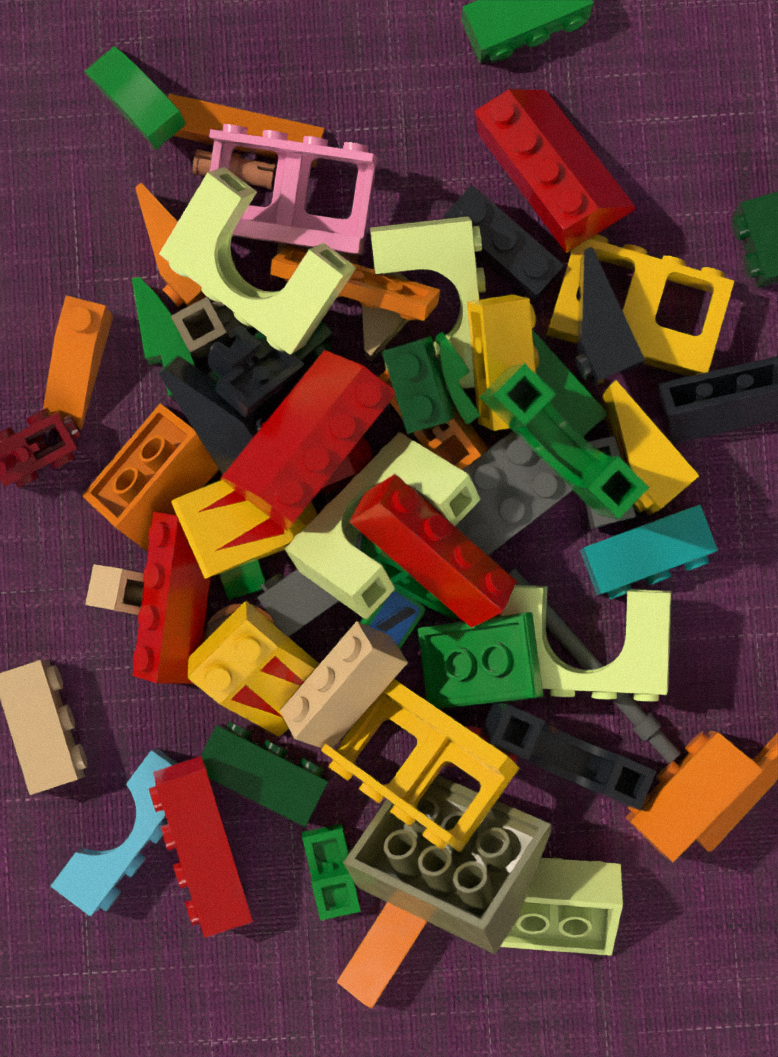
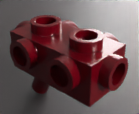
[0,407,82,488]

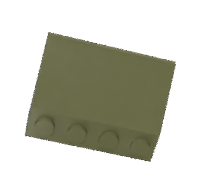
[343,775,552,955]

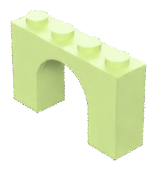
[159,167,356,355]
[370,217,486,388]
[285,432,481,619]
[500,585,672,701]

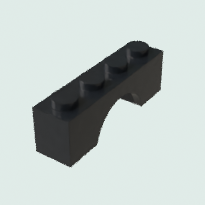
[479,702,656,810]

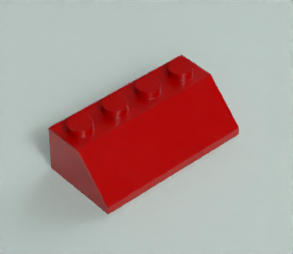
[474,89,635,253]
[221,350,395,531]

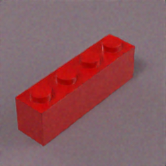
[349,474,517,628]
[132,511,211,684]
[148,756,253,938]

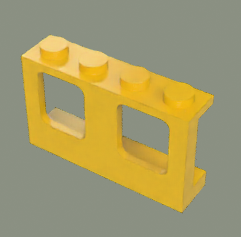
[546,234,734,377]
[321,679,519,852]

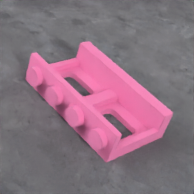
[209,124,378,256]

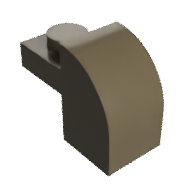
[171,297,256,358]

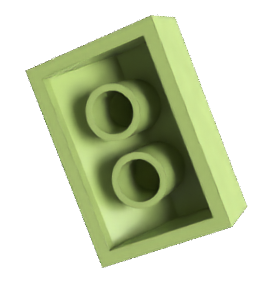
[500,858,623,956]

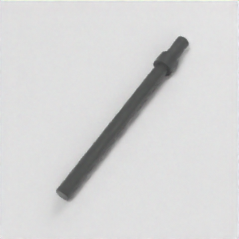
[509,568,681,764]

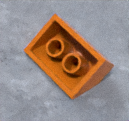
[82,403,219,552]
[625,731,763,862]

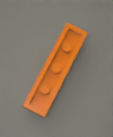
[271,244,440,321]

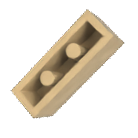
[280,621,408,749]
[0,660,87,795]

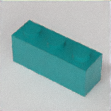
[580,505,718,600]

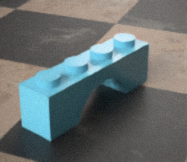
[51,748,178,917]

